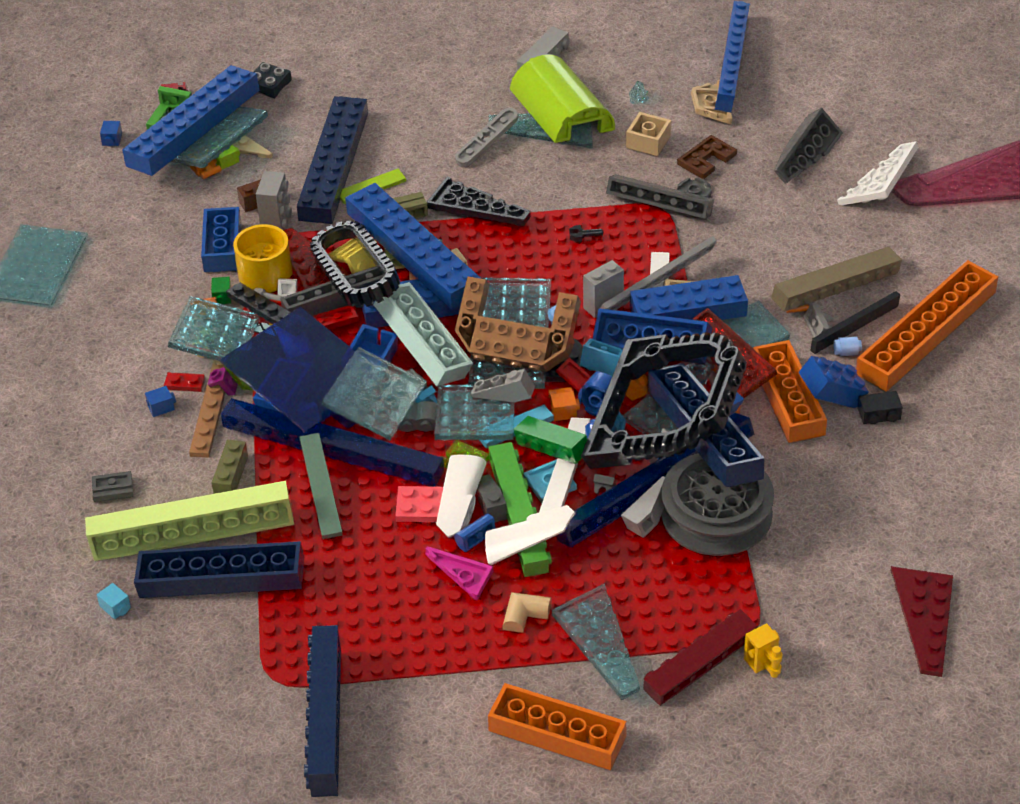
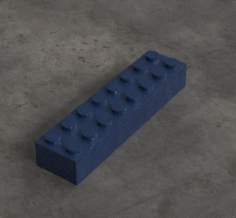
[134,541,305,598]
[304,625,341,797]

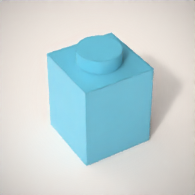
[97,583,131,619]

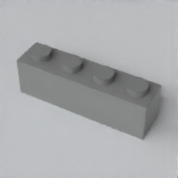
[517,27,570,71]

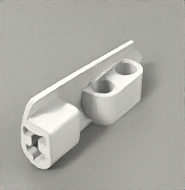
[436,455,486,538]
[485,505,575,565]

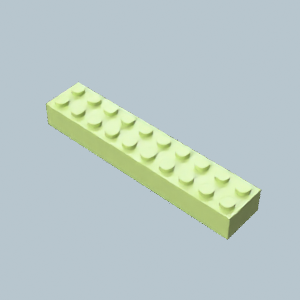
[85,481,294,561]

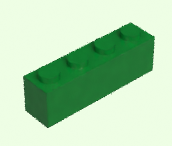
[513,416,587,464]

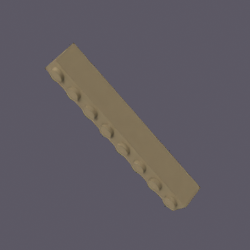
[771,246,902,312]

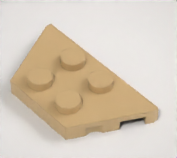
[691,80,732,124]

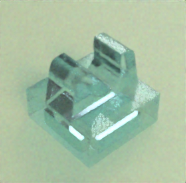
[629,81,649,104]

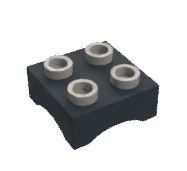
[254,62,292,99]

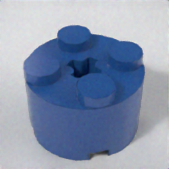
[578,371,612,417]

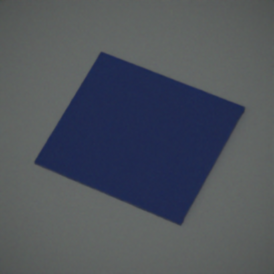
[220,307,385,433]

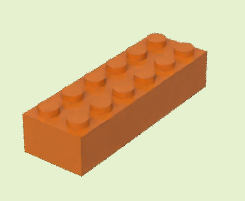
[752,340,827,443]
[488,683,627,770]

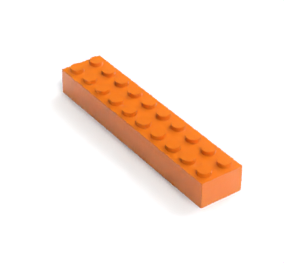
[856,260,998,392]

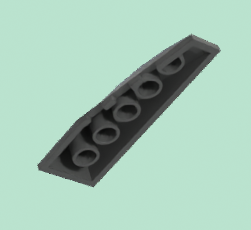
[774,108,843,184]

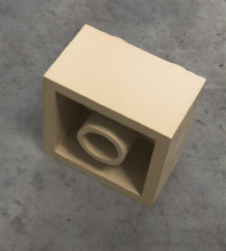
[626,112,671,156]

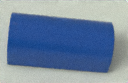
[454,513,496,552]

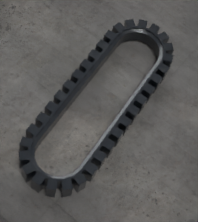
[310,220,400,308]

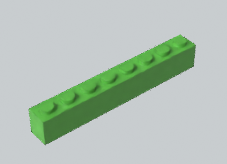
[489,442,552,577]

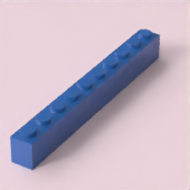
[714,1,750,113]

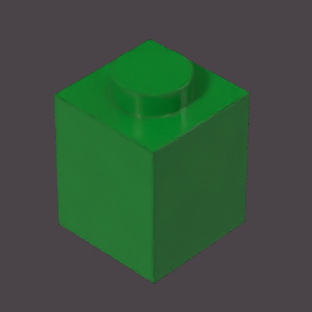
[211,277,232,305]

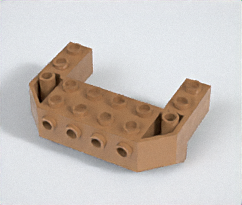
[455,276,581,372]

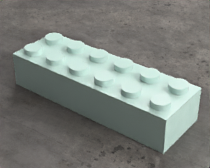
[373,282,473,386]

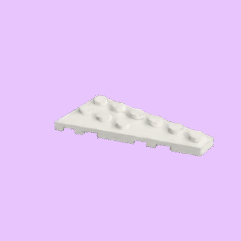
[837,142,919,205]

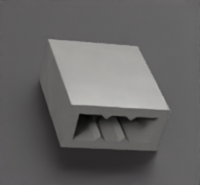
[583,260,624,318]

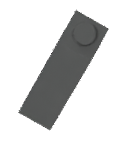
[476,474,507,522]

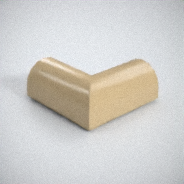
[503,592,552,633]

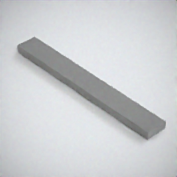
[601,236,717,310]

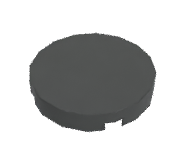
[677,178,712,198]

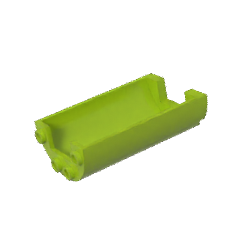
[510,54,615,143]

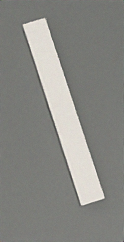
[540,417,590,512]

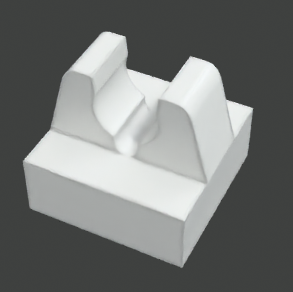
[278,278,297,297]

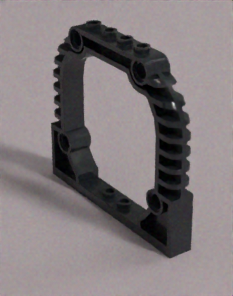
[581,332,747,469]

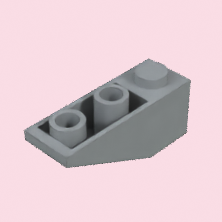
[471,369,535,403]
[621,476,665,538]

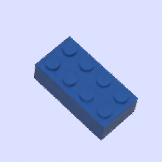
[201,207,241,272]

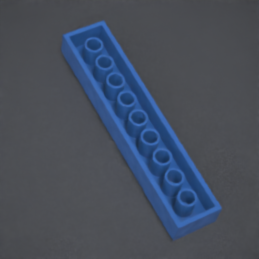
[122,65,260,176]
[345,183,481,310]

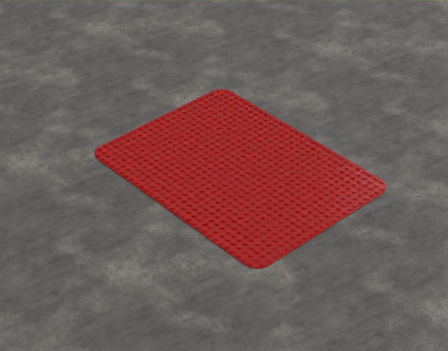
[251,203,760,688]

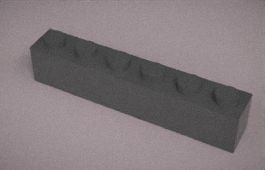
[606,174,714,219]
[280,266,384,319]

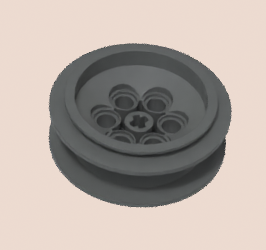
[661,453,774,556]

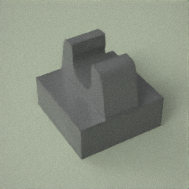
[593,474,617,497]

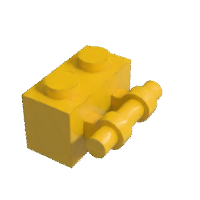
[744,623,783,678]

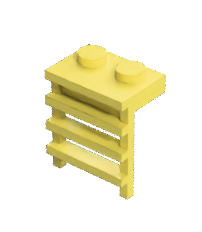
[329,239,378,274]

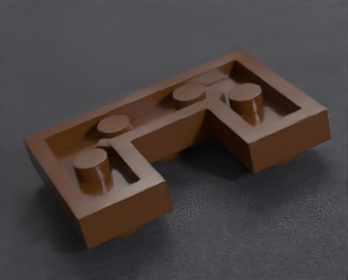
[677,135,737,179]

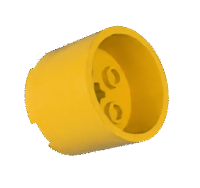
[233,224,292,293]

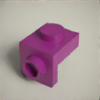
[207,367,239,396]

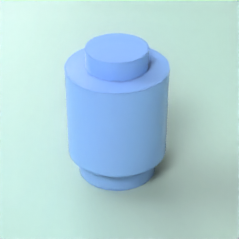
[833,336,862,356]

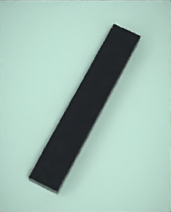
[810,291,900,354]

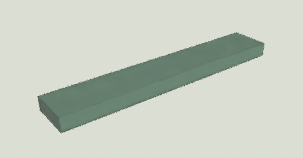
[300,433,342,539]

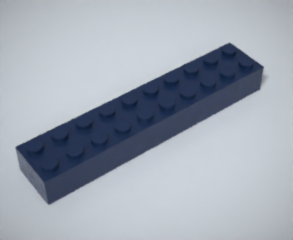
[296,96,368,224]
[648,363,765,487]

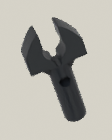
[569,225,604,242]

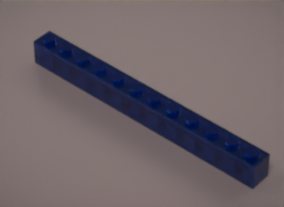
[221,398,444,487]
[556,413,755,547]

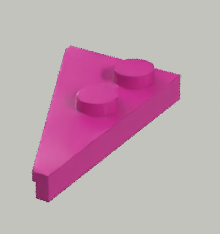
[425,546,493,600]

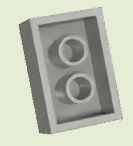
[256,171,292,230]

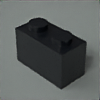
[857,391,903,424]

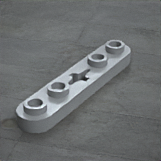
[455,108,518,167]

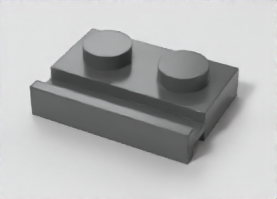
[92,471,133,502]

